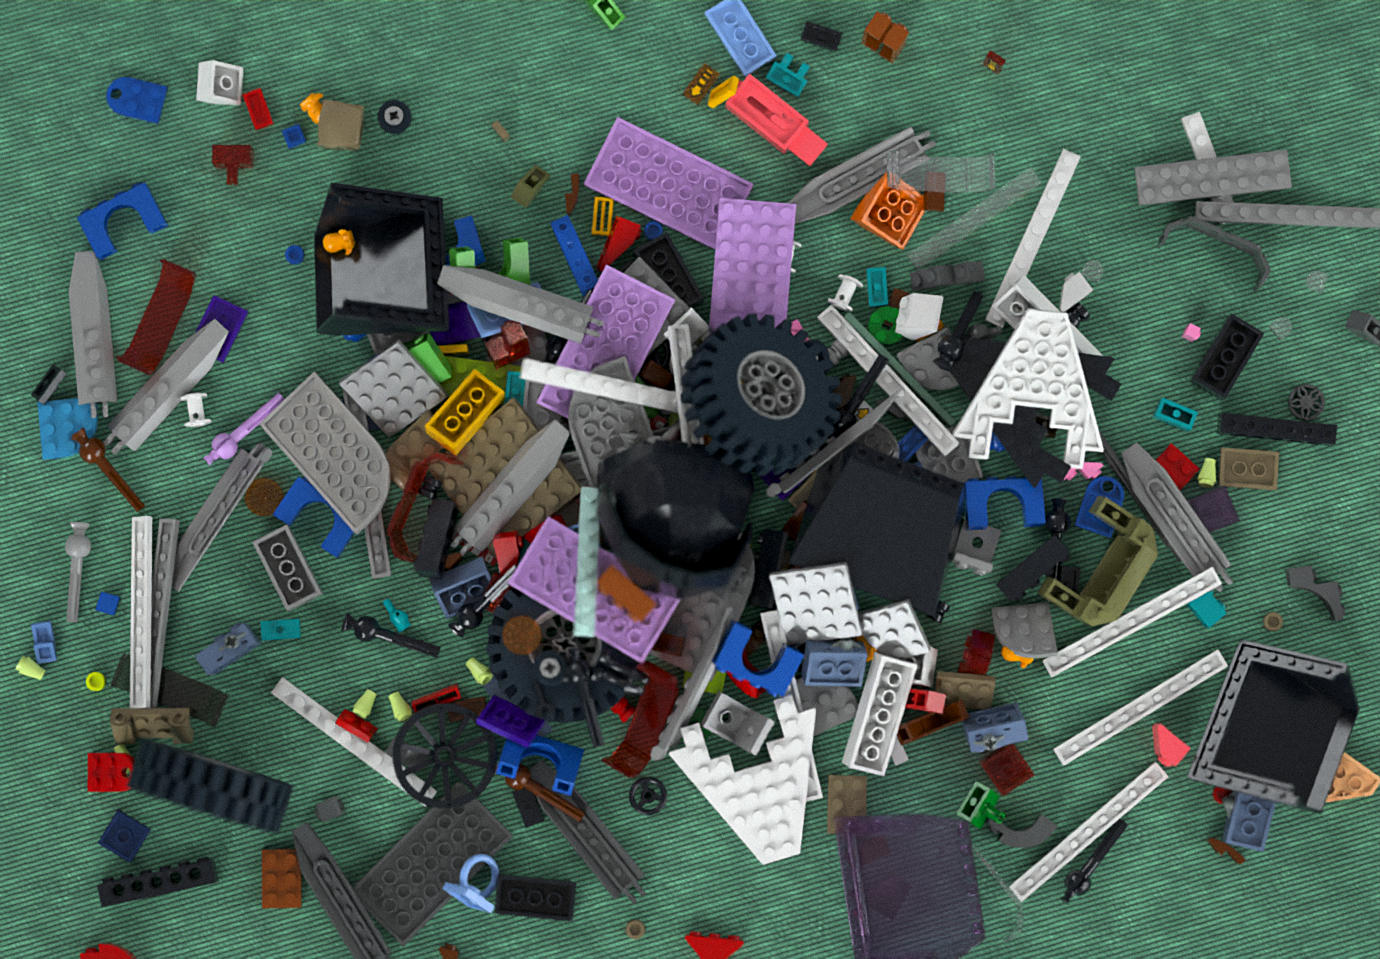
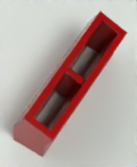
[411,684,461,712]

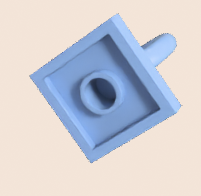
[443,854,499,913]

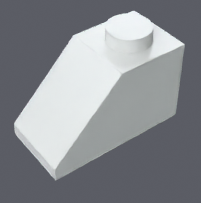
[1059,272,1093,312]

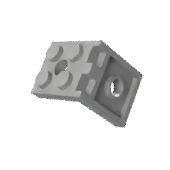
[950,518,1002,576]
[700,691,774,756]

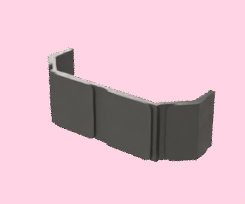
[1157,216,1271,291]

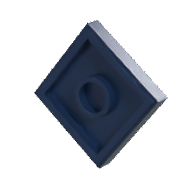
[98,810,152,863]

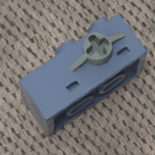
[195,622,262,676]
[801,637,867,687]
[962,702,1028,753]
[1221,791,1276,852]

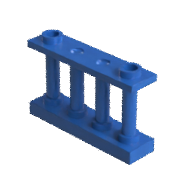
[551,215,598,298]

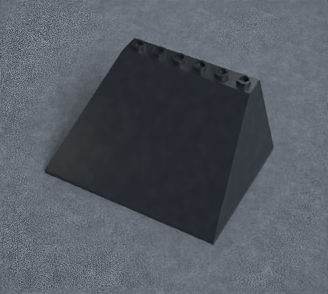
[314,182,449,336]
[788,443,964,617]
[1187,639,1360,814]

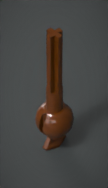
[71,427,145,512]
[494,762,585,822]

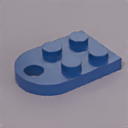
[106,77,168,124]
[1074,476,1124,538]

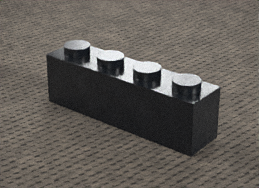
[414,499,459,580]
[996,533,1071,602]

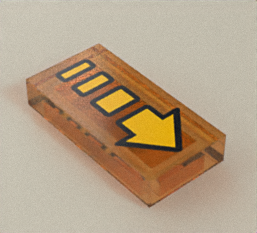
[683,63,720,105]

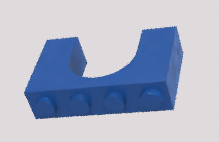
[77,182,169,260]
[445,215,486,266]
[273,476,355,558]
[964,476,1046,531]
[712,619,804,697]
[496,735,584,796]

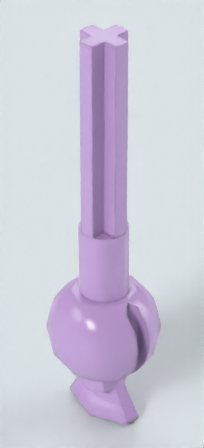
[203,393,285,465]

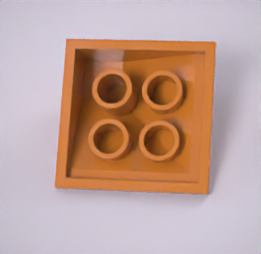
[850,171,925,250]

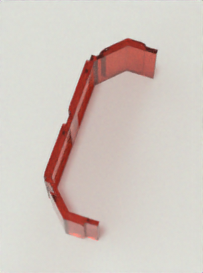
[116,259,196,376]
[387,453,464,562]
[602,661,679,778]

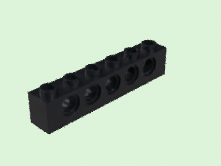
[1217,413,1337,446]
[97,857,219,908]

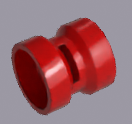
[610,696,637,723]

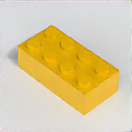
[425,369,505,456]

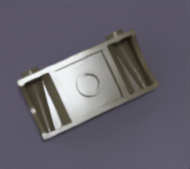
[385,409,445,491]
[110,708,194,744]

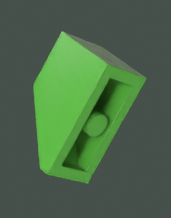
[584,0,625,30]

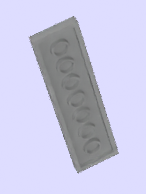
[1134,150,1292,206]

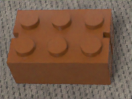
[862,11,909,64]
[596,565,657,623]

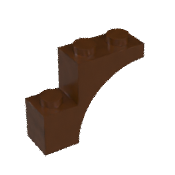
[897,700,970,746]

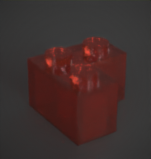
[484,320,531,370]
[957,629,995,676]

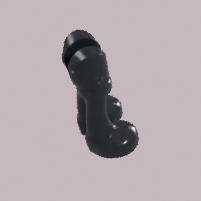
[590,648,651,696]

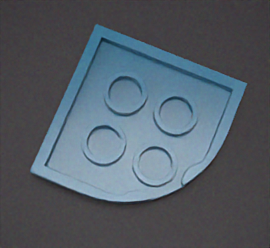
[37,398,98,460]

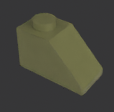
[511,164,551,208]

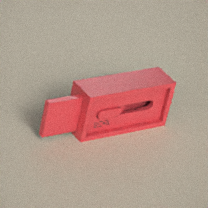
[725,74,828,166]

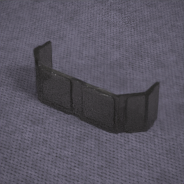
[110,653,230,727]

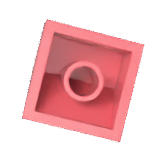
[1152,723,1190,767]

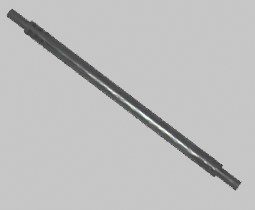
[1098,429,1182,563]

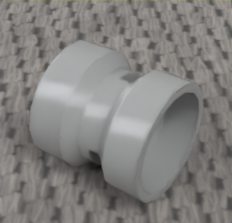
[827,339,849,366]

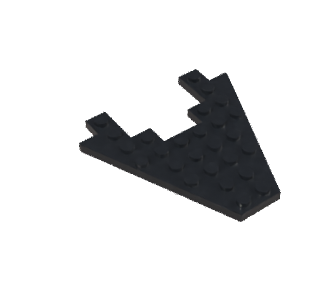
[949,337,1122,488]

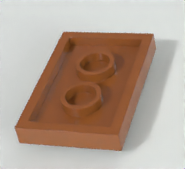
[262,849,302,908]

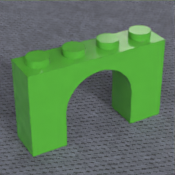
[449,237,530,299]
[402,332,453,383]

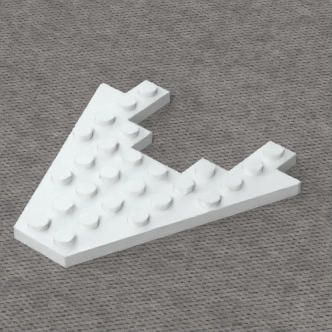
[953,308,1104,469]
[669,694,816,865]

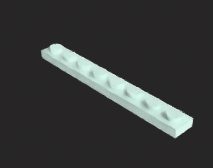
[574,487,600,637]

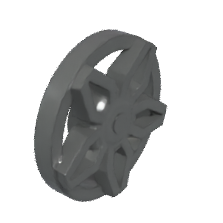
[1288,384,1325,420]

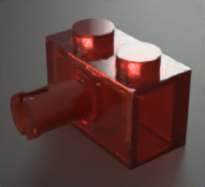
[212,145,254,185]

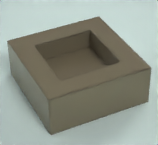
[492,120,510,143]

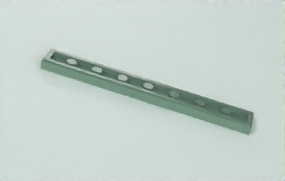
[844,312,956,428]

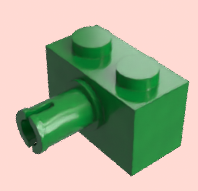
[956,781,1005,829]

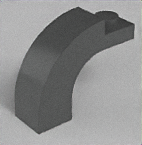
[986,814,1058,848]

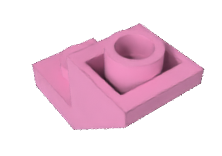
[1063,462,1103,481]

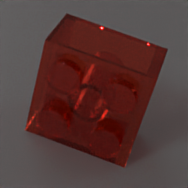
[980,743,1035,796]

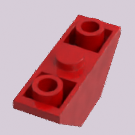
[685,931,744,959]

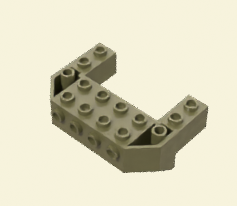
[1037,495,1158,626]

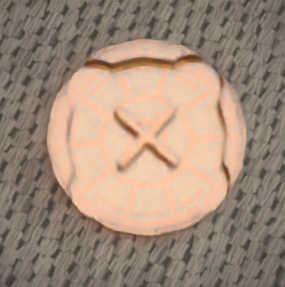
[245,478,284,517]
[502,616,542,655]

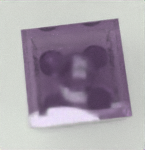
[1188,486,1240,533]

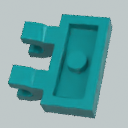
[765,53,810,98]

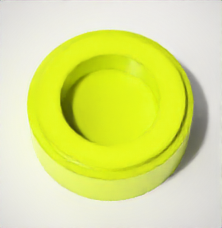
[86,672,106,691]

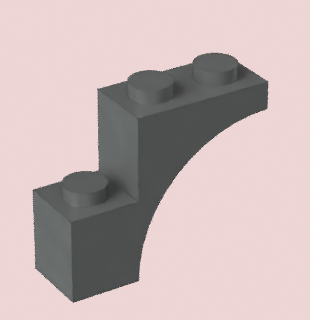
[910,262,985,292]
[1285,565,1345,621]

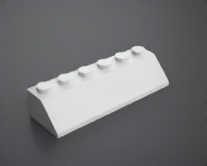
[992,275,1103,356]
[842,652,917,776]

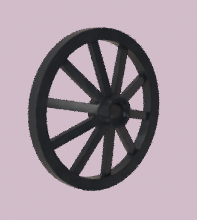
[392,703,497,809]

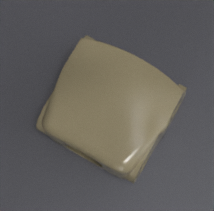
[317,100,365,151]

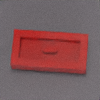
[242,88,274,131]
[335,709,378,743]

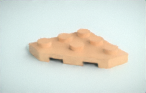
[1326,752,1380,802]

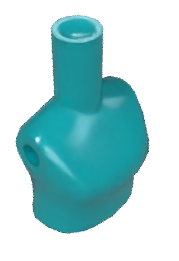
[383,598,411,633]

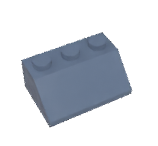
[429,556,500,619]

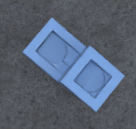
[31,620,57,664]

